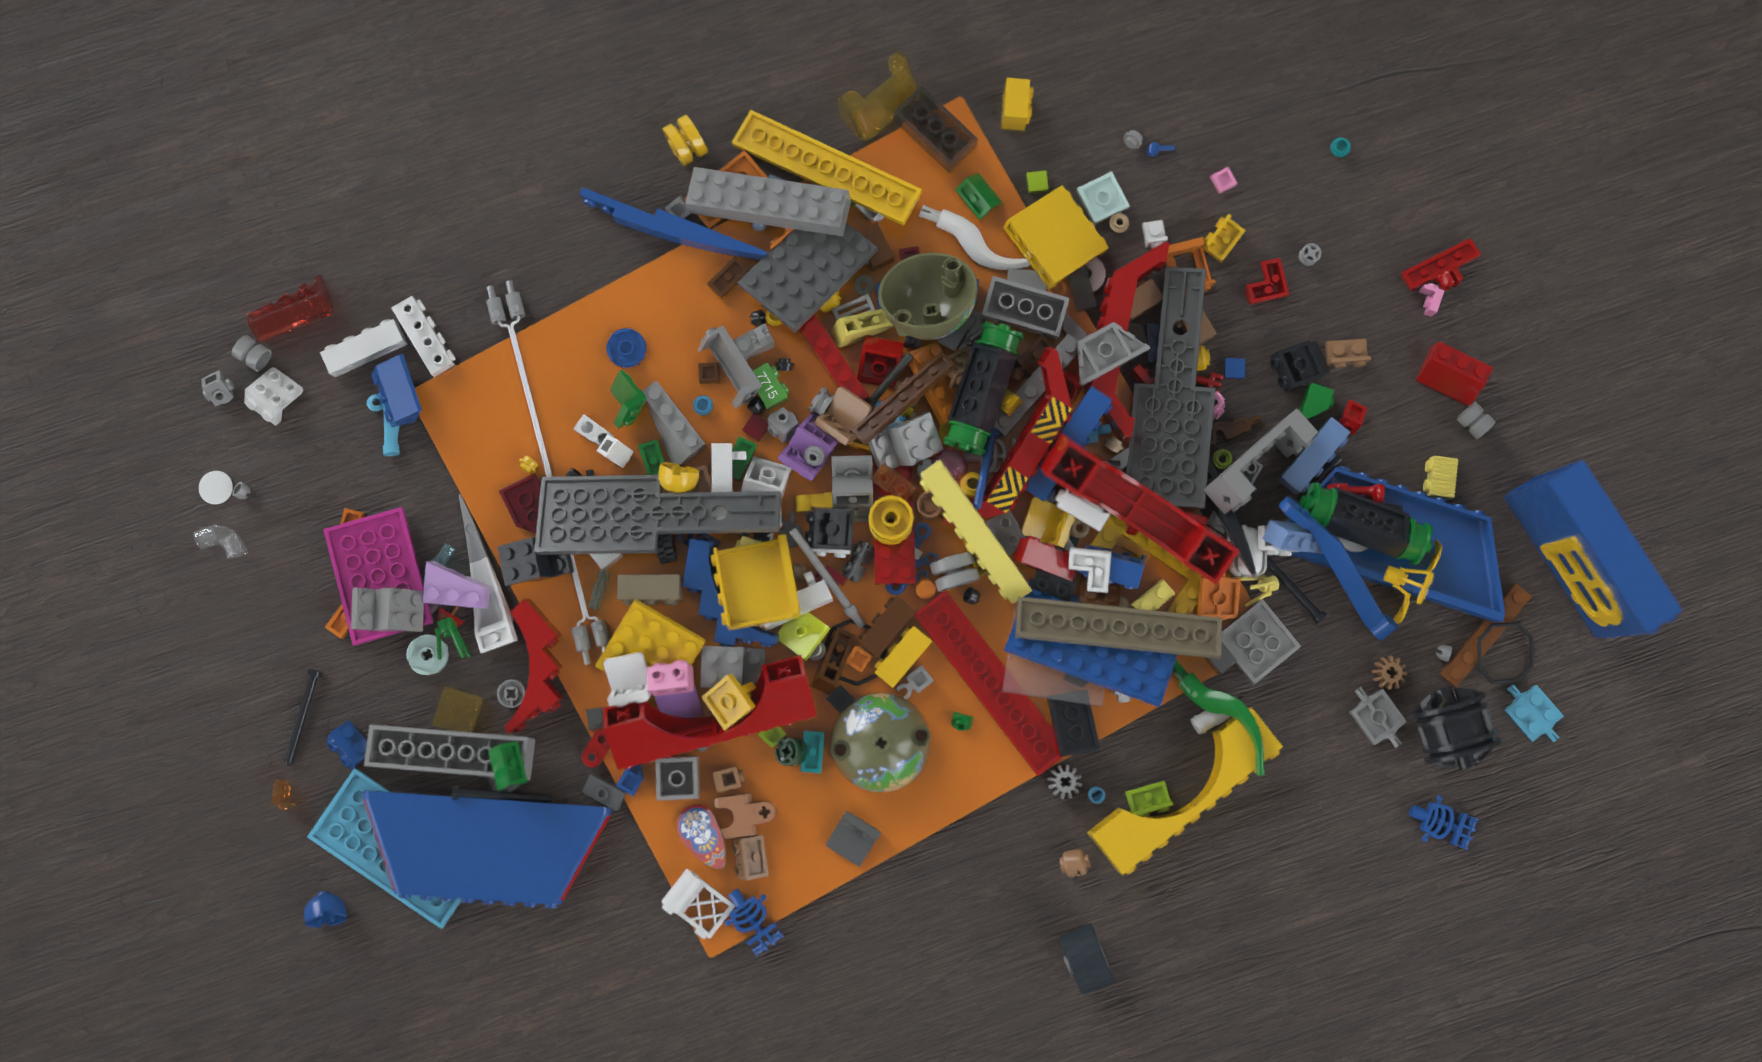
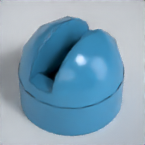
[1088,786,1105,804]

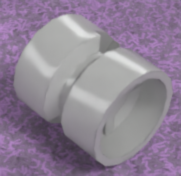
[232,335,272,372]
[1456,402,1496,439]

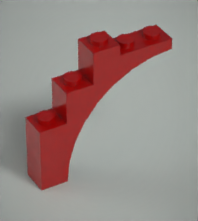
[504,599,564,734]

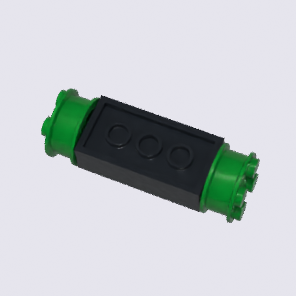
[943,321,1024,456]
[1299,482,1433,565]

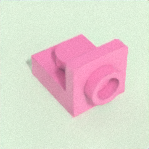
[1419,284,1444,317]

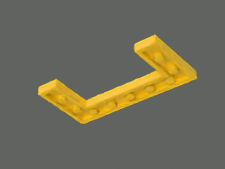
[1090,514,1203,614]

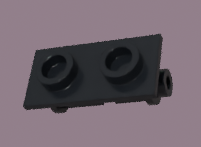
[1031,569,1076,601]

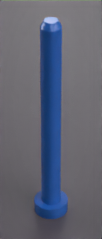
[973,428,1000,510]

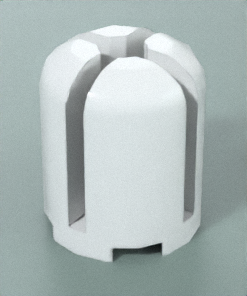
[1227,525,1267,578]

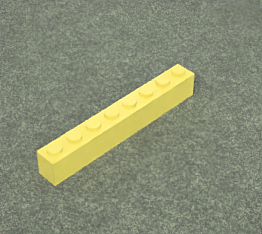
[920,460,1032,604]

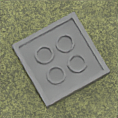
[1221,599,1301,684]

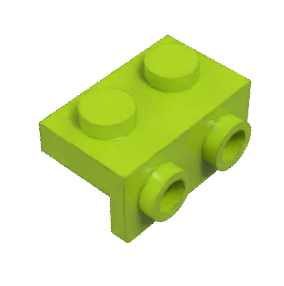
[1125,781,1173,817]

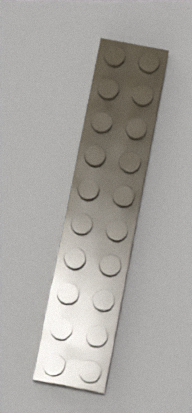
[1015,597,1222,659]

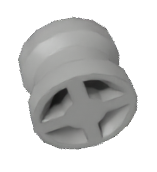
[1298,243,1322,266]

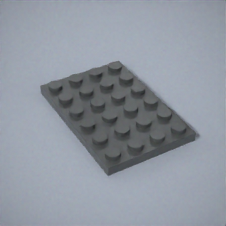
[738,223,878,333]

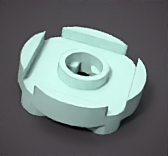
[406,634,449,675]

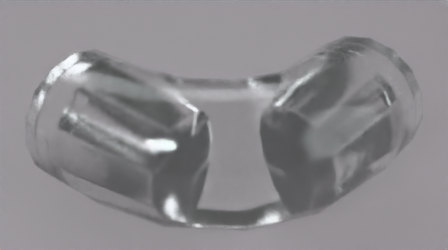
[193,525,248,559]

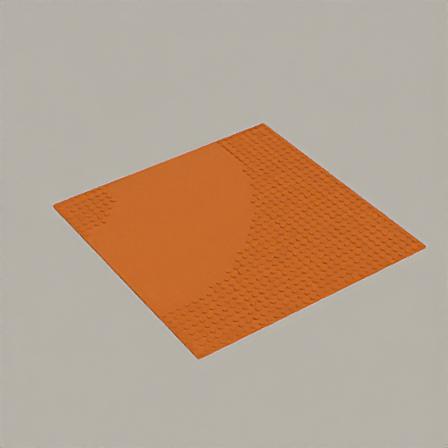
[415,97,1254,958]

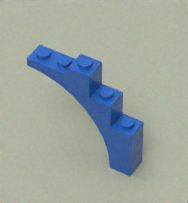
[682,538,780,647]

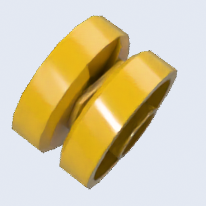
[662,114,708,166]
[868,495,914,545]

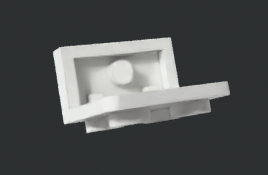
[244,367,303,426]
[604,652,651,707]

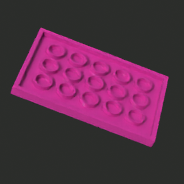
[323,507,434,646]

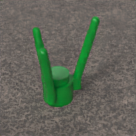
[434,618,471,660]

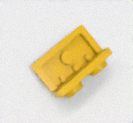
[1203,214,1246,263]

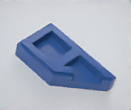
[616,764,644,796]

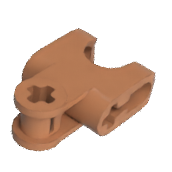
[713,793,777,839]

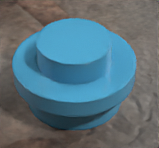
[693,395,713,416]

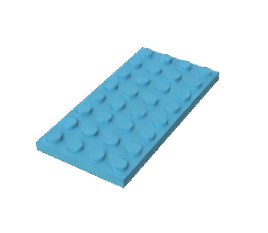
[307,768,461,929]

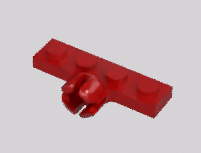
[1400,238,1481,291]

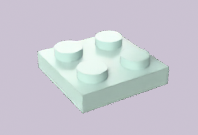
[1076,171,1130,224]

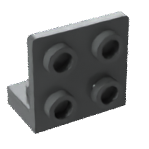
[826,810,881,866]

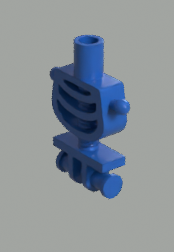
[1409,795,1479,850]
[724,888,784,957]

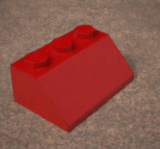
[1415,341,1493,407]

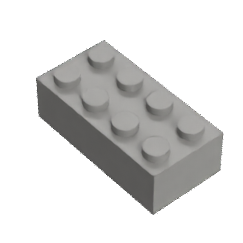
[980,276,1070,339]

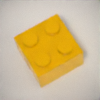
[1001,78,1033,131]

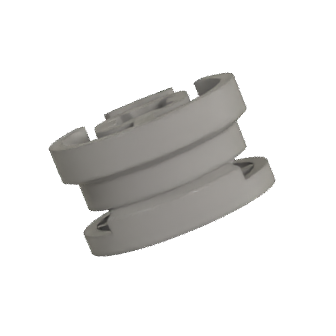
[808,387,835,416]
[497,679,527,708]

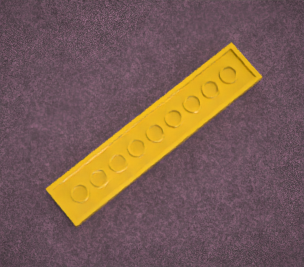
[732,110,922,226]

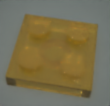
[432,686,485,733]

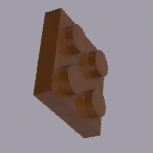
[1078,573,1121,607]

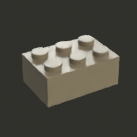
[617,575,683,606]

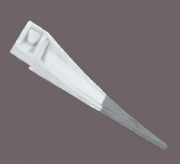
[459,494,518,653]

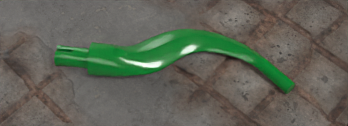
[1171,659,1265,776]

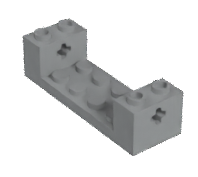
[1203,409,1318,514]

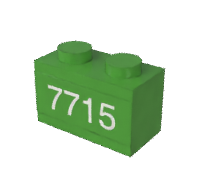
[753,362,790,412]

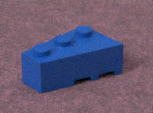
[1079,545,1147,589]

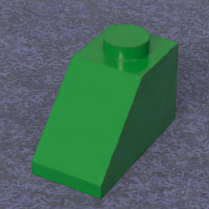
[1299,383,1335,420]

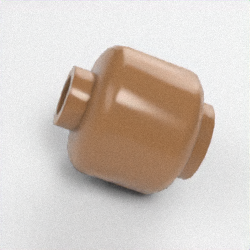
[1060,849,1091,877]

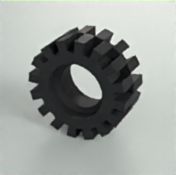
[657,534,677,564]

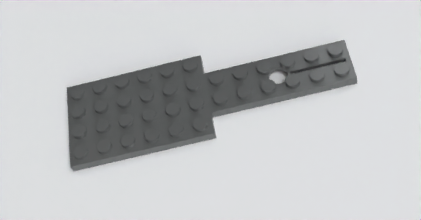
[1126,267,1216,509]
[534,475,781,555]

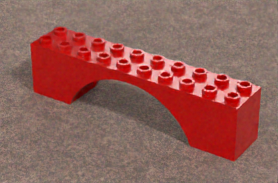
[1040,433,1240,585]
[603,655,817,770]

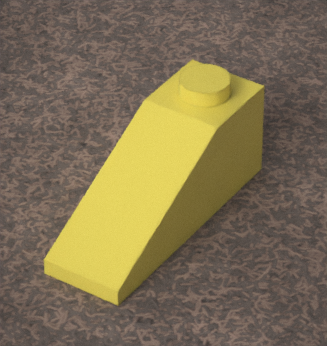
[831,309,894,348]

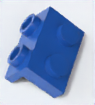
[327,720,367,770]

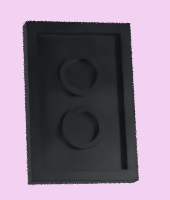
[1047,690,1101,757]

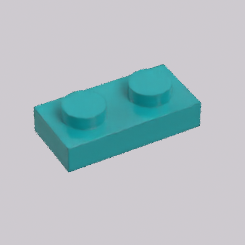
[801,731,824,773]

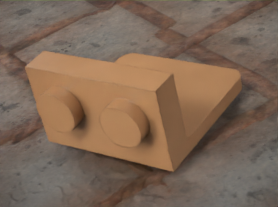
[814,386,871,445]

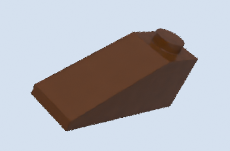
[811,627,856,695]

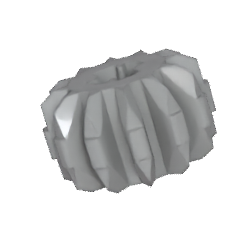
[1047,764,1082,799]

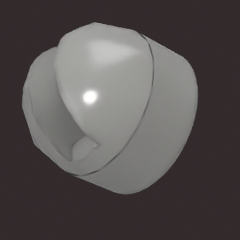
[232,482,251,499]
[1436,645,1452,662]

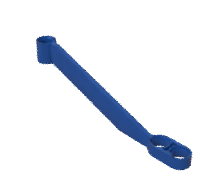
[1279,497,1398,641]

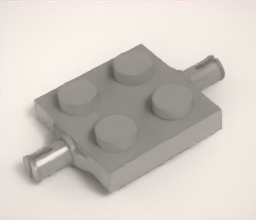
[1349,686,1407,748]

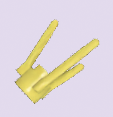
[1237,575,1279,607]

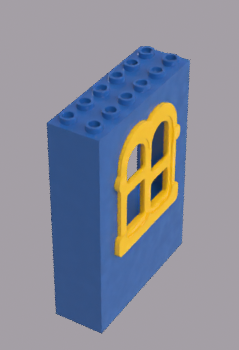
[1503,460,1683,639]

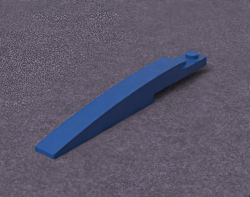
[580,187,767,260]

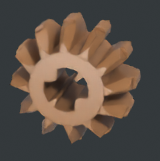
[1371,656,1408,690]

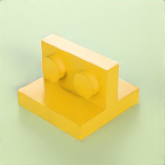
[701,673,756,730]

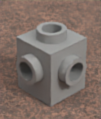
[201,370,235,406]
[768,407,799,444]

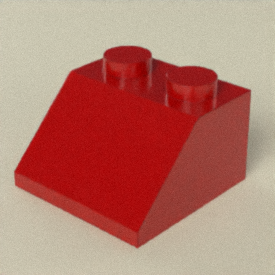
[857,335,904,388]

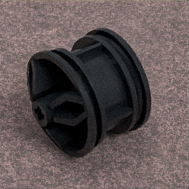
[1409,686,1503,770]

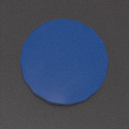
[606,328,647,368]

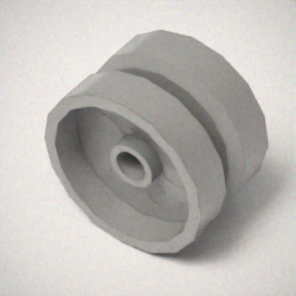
[930,552,980,592]

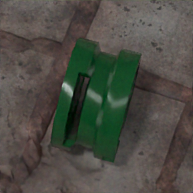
[775,737,807,766]

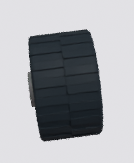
[1059,924,1115,995]

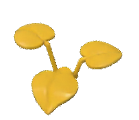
[1383,539,1442,624]

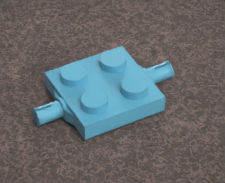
[1504,684,1563,742]

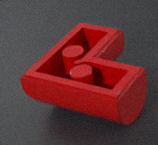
[1245,258,1290,305]

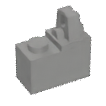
[733,324,775,361]

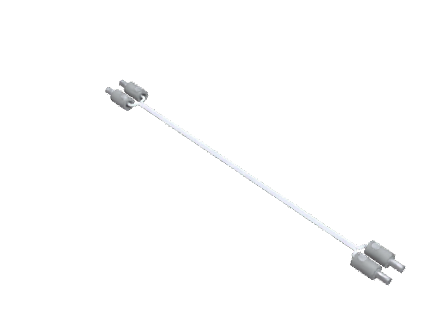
[486,280,611,665]

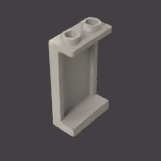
[698,326,762,409]

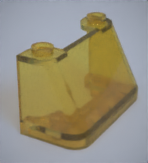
[838,50,919,140]

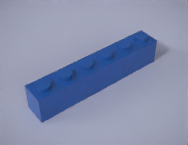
[1026,385,1113,502]

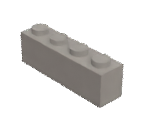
[643,380,707,467]

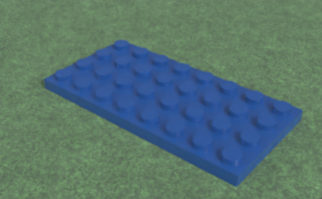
[1004,579,1177,707]

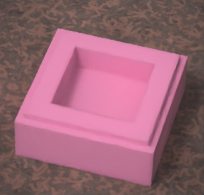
[1210,167,1238,194]

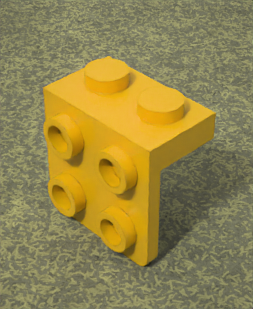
[1021,497,1076,548]

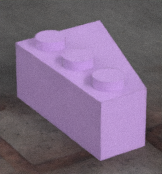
[423,561,491,608]

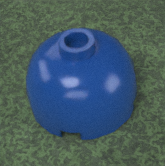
[304,891,347,928]

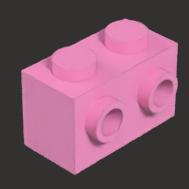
[647,660,694,696]

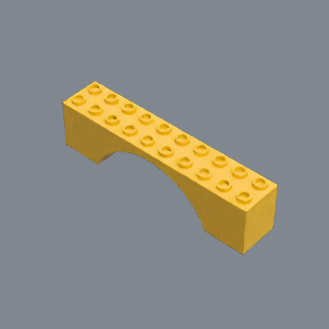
[1087,708,1283,875]

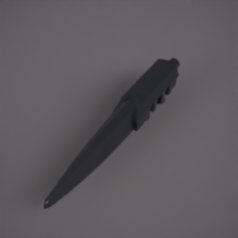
[1206,459,1257,578]

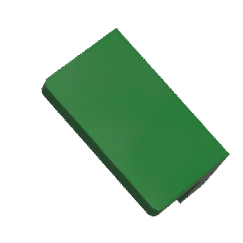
[955,173,1003,220]
[489,741,528,790]

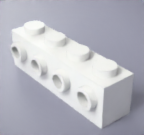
[392,296,456,377]

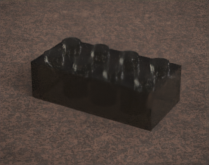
[893,85,978,173]

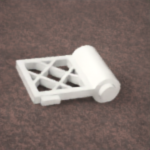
[661,868,735,939]

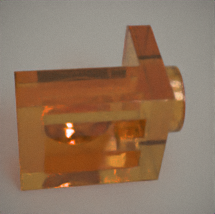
[271,779,297,810]

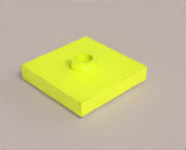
[777,612,830,661]

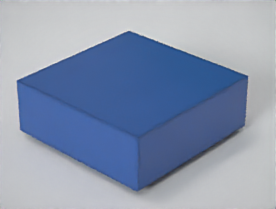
[1224,358,1245,379]

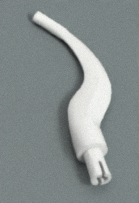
[919,205,1030,270]

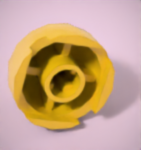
[658,462,700,493]

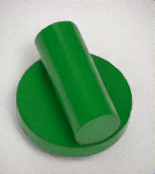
[951,712,973,731]

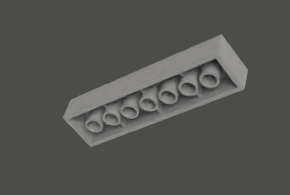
[685,167,851,237]
[364,725,535,780]

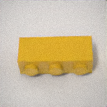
[874,626,932,688]

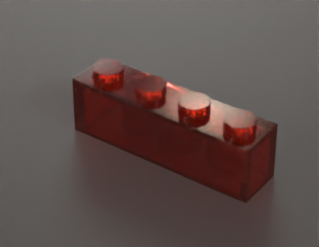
[247,274,333,342]

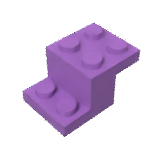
[778,412,839,481]

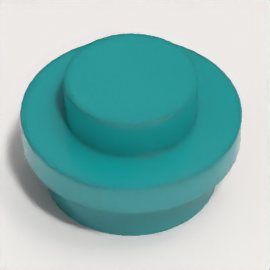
[1330,138,1351,157]

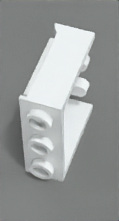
[1055,488,1110,531]

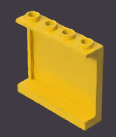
[1003,185,1109,290]
[711,534,802,631]

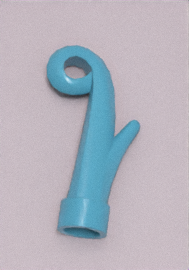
[367,394,400,456]

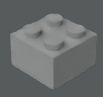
[656,756,700,800]

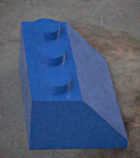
[372,354,422,427]

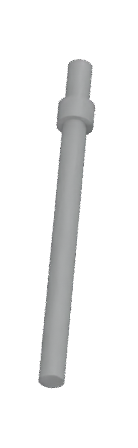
[789,527,865,629]

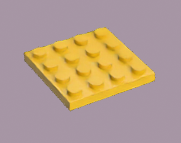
[595,599,706,701]

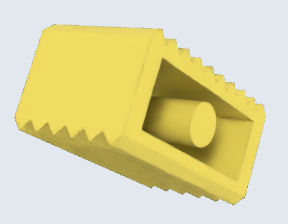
[1423,456,1458,500]
[1130,579,1175,611]

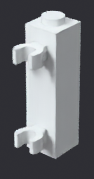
[712,443,746,520]
[759,571,833,631]

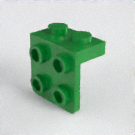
[610,370,647,429]

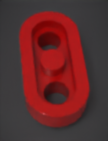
[582,729,610,767]

